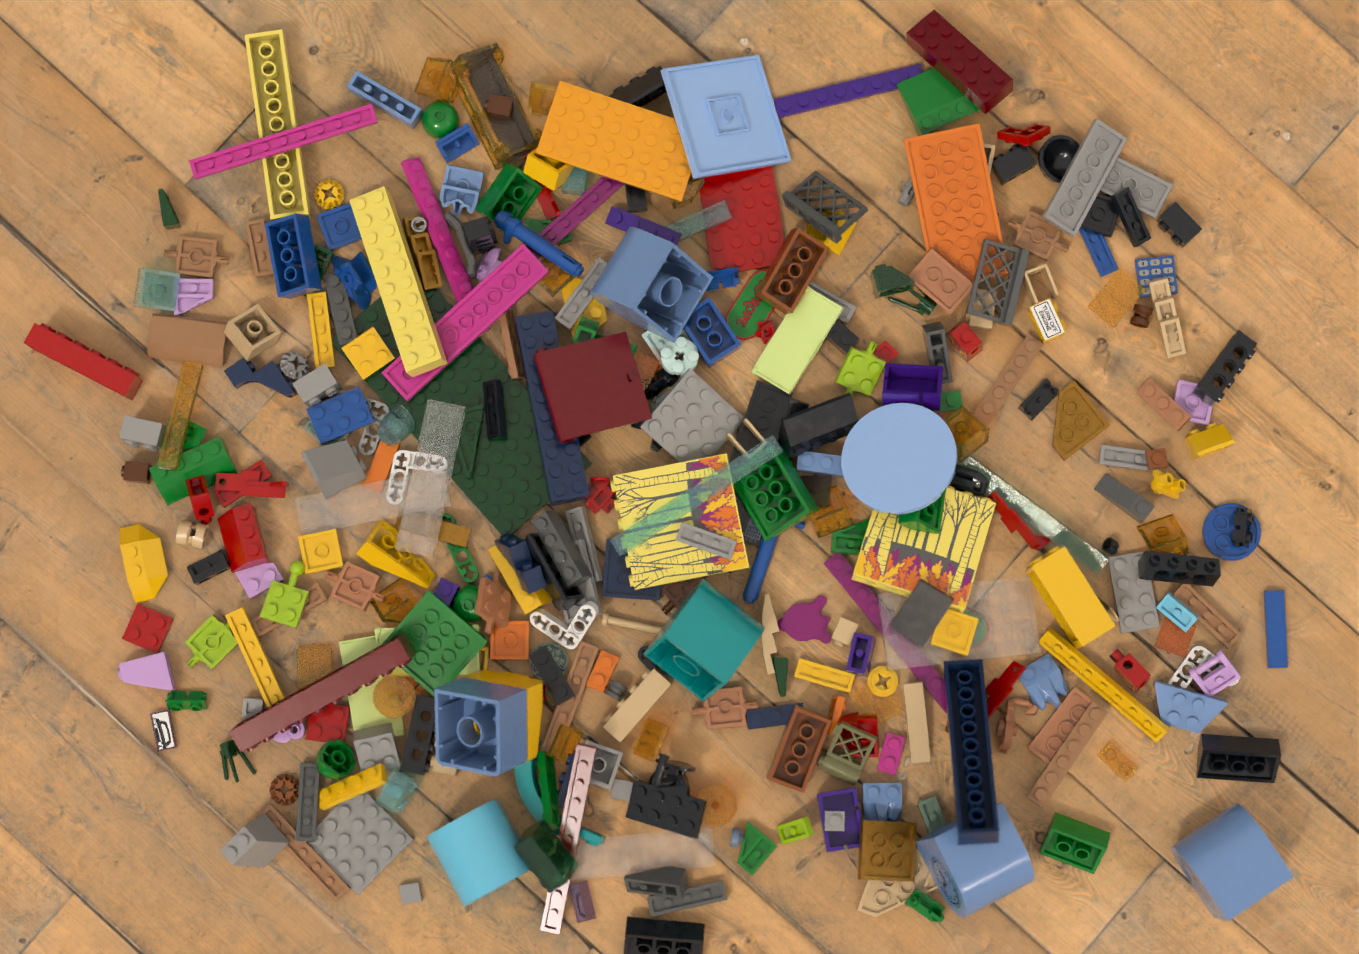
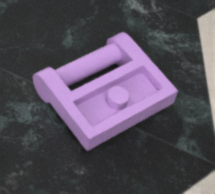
[1188,649,1241,696]

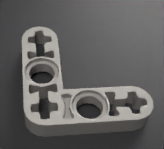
[337,390,390,457]

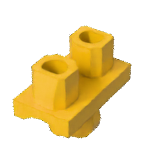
[1151,470,1186,499]

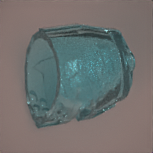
[377,403,415,447]

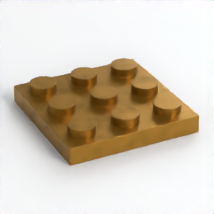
[858,820,917,882]

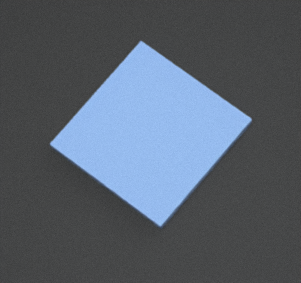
[661,55,792,179]

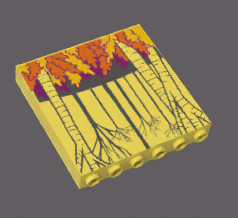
[610,453,749,590]
[851,486,996,613]

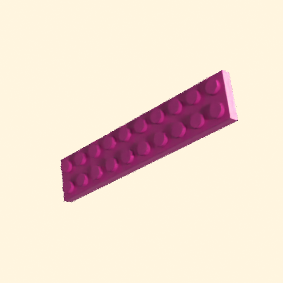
[382,244,549,401]

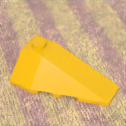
[356,518,436,589]
[488,545,552,616]

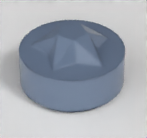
[730,827,743,847]

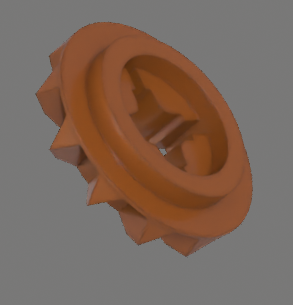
[269,774,299,805]

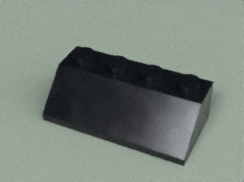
[605,66,667,107]
[778,392,859,458]
[524,533,585,611]
[1197,734,1281,783]
[624,917,705,954]

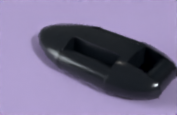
[949,465,989,496]

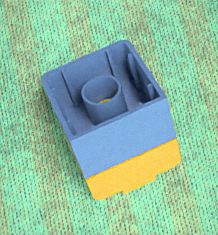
[434,670,543,776]

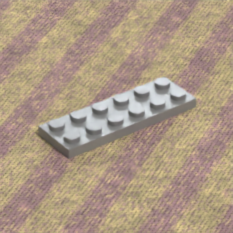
[1042,119,1127,237]

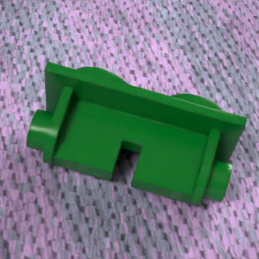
[165,691,207,711]
[905,888,945,922]

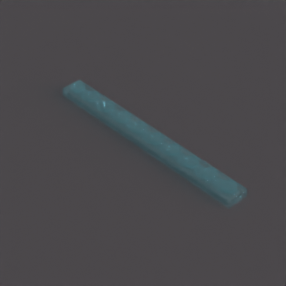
[610,435,784,557]
[956,444,1110,574]

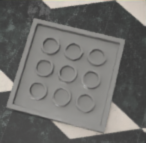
[639,369,744,463]
[307,792,413,895]

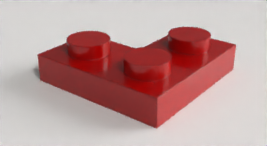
[997,123,1051,146]

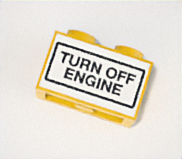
[1027,298,1067,344]

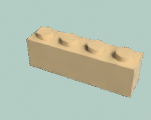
[603,668,672,742]

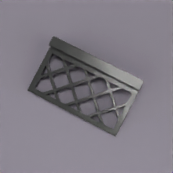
[782,170,868,244]
[966,239,1030,326]

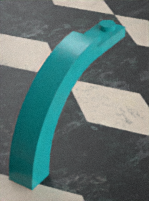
[514,741,607,847]

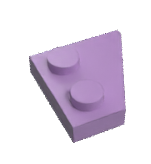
[174,278,214,316]
[235,563,284,599]

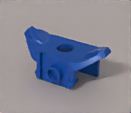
[331,252,378,310]

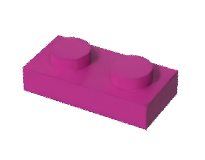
[877,732,905,775]

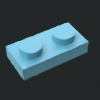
[1156,592,1199,632]

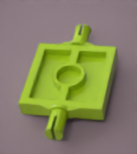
[835,340,886,396]
[185,615,238,670]

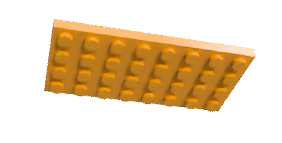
[536,81,691,202]

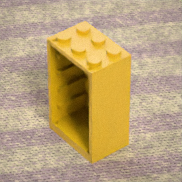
[1025,546,1115,649]

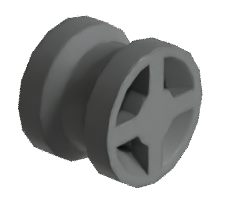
[603,679,627,701]

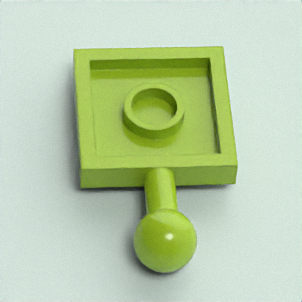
[260,560,310,629]

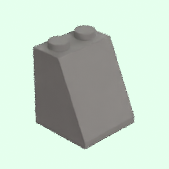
[301,440,367,499]
[220,813,290,867]

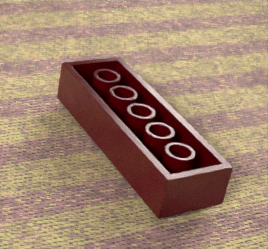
[906,10,1013,114]

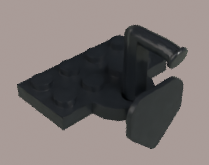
[626,753,707,839]

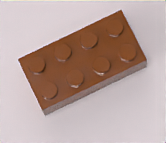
[754,228,829,314]
[766,704,832,793]

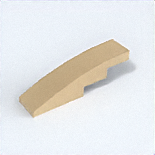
[1148,277,1186,358]
[761,594,779,676]
[903,681,931,764]

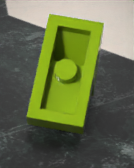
[776,816,814,845]

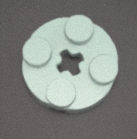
[661,337,699,376]

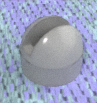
[411,217,427,232]

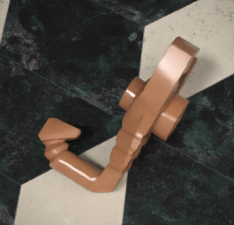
[996,697,1037,754]

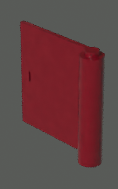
[533,332,652,444]

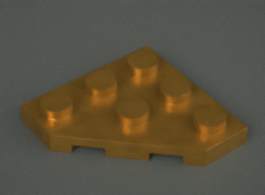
[1052,380,1110,461]

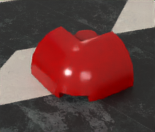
[838,712,879,757]

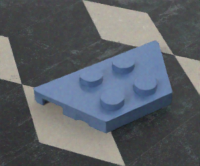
[1154,680,1228,734]

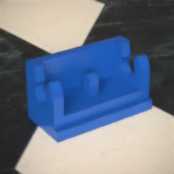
[435,123,479,164]

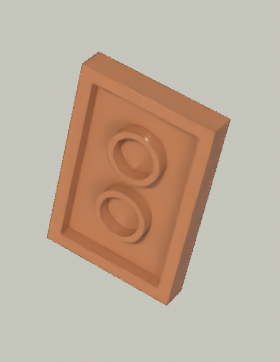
[907,248,973,314]

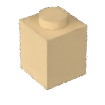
[831,617,858,648]

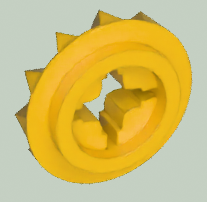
[314,179,344,210]
[867,666,898,697]

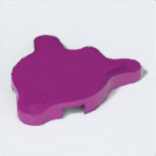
[777,595,831,644]

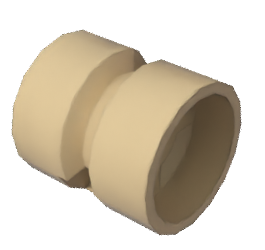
[176,520,209,549]

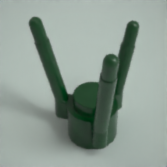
[888,283,937,316]
[219,740,256,783]

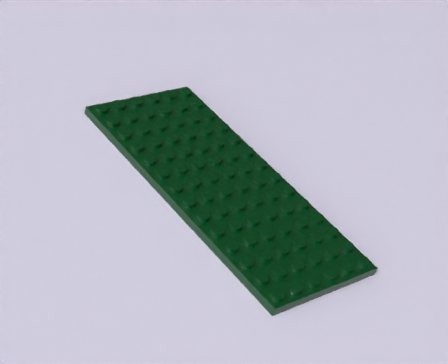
[332,281,592,535]

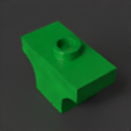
[572,316,599,344]

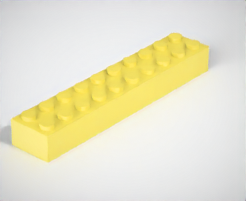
[245,29,311,221]
[349,186,448,377]

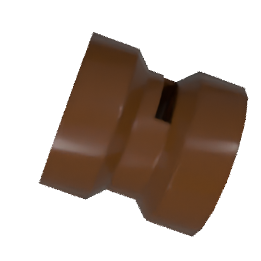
[1130,304,1153,328]

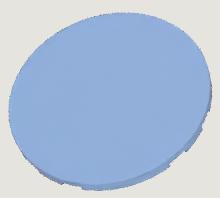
[841,403,958,514]

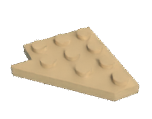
[857,849,938,917]

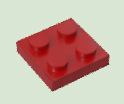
[122,604,173,654]
[305,704,350,743]

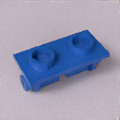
[706,267,740,291]

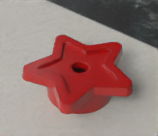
[754,320,775,344]

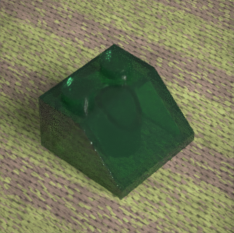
[870,264,915,299]

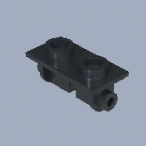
[641,368,679,400]
[1232,508,1254,548]

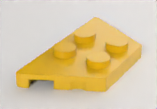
[558,274,607,339]

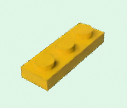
[794,658,855,693]

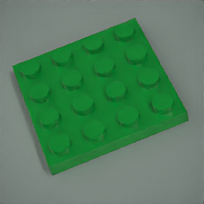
[381,590,488,697]

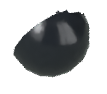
[1038,135,1080,183]

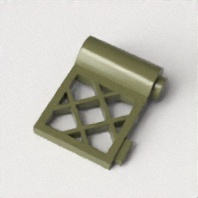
[817,721,878,786]

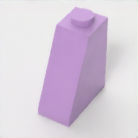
[117,652,176,691]

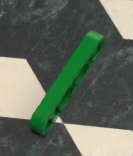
[438,513,479,583]

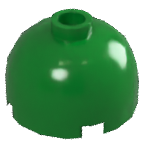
[422,101,460,139]
[453,584,483,623]
[316,740,356,780]

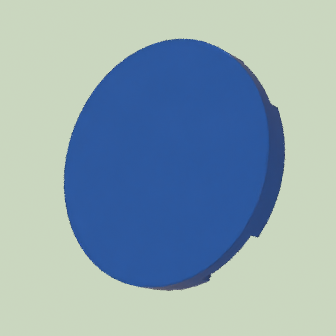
[1202,503,1261,561]

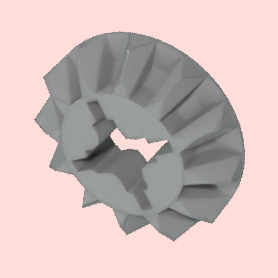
[280,351,310,379]

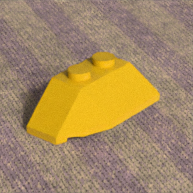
[120,524,168,603]

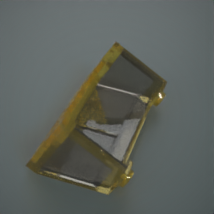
[447,43,542,170]

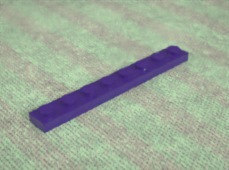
[774,64,923,119]

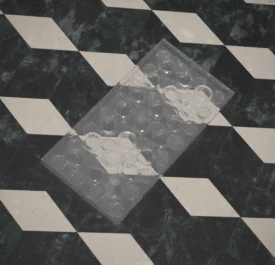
[877,576,1041,671]

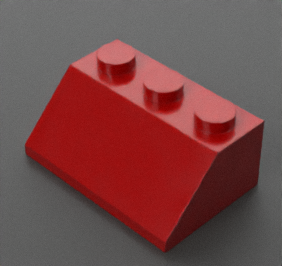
[217,503,269,573]

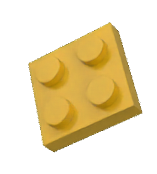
[341,326,395,380]
[298,528,344,575]
[930,609,979,656]

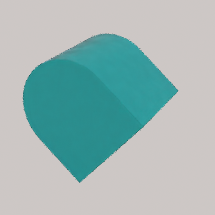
[643,579,765,702]

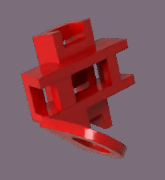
[585,477,616,514]

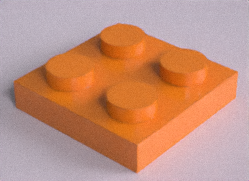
[490,621,529,660]

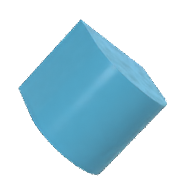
[426,799,535,907]

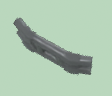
[444,212,478,279]

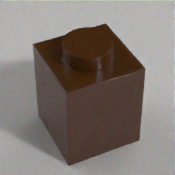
[484,94,514,121]
[121,461,152,484]

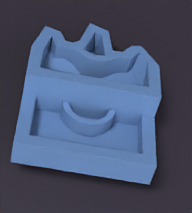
[440,164,485,217]
[1018,653,1068,711]
[862,783,902,822]

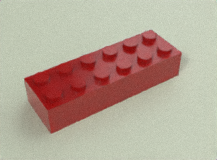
[24,323,143,400]

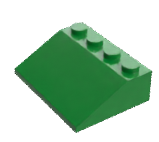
[896,68,980,136]
[731,445,819,542]

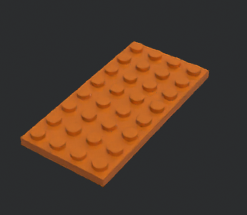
[904,123,1008,282]

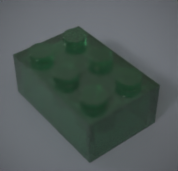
[514,819,579,893]

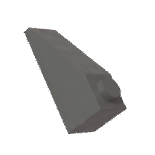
[922,322,953,384]
[1094,474,1155,523]
[624,866,689,899]

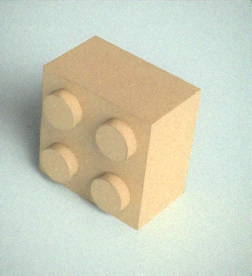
[224,304,282,361]

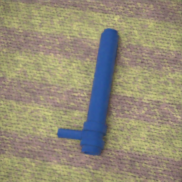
[494,210,584,277]
[742,522,805,604]

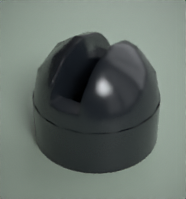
[1102,537,1119,554]

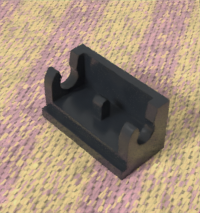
[1018,378,1058,421]
[187,549,231,585]

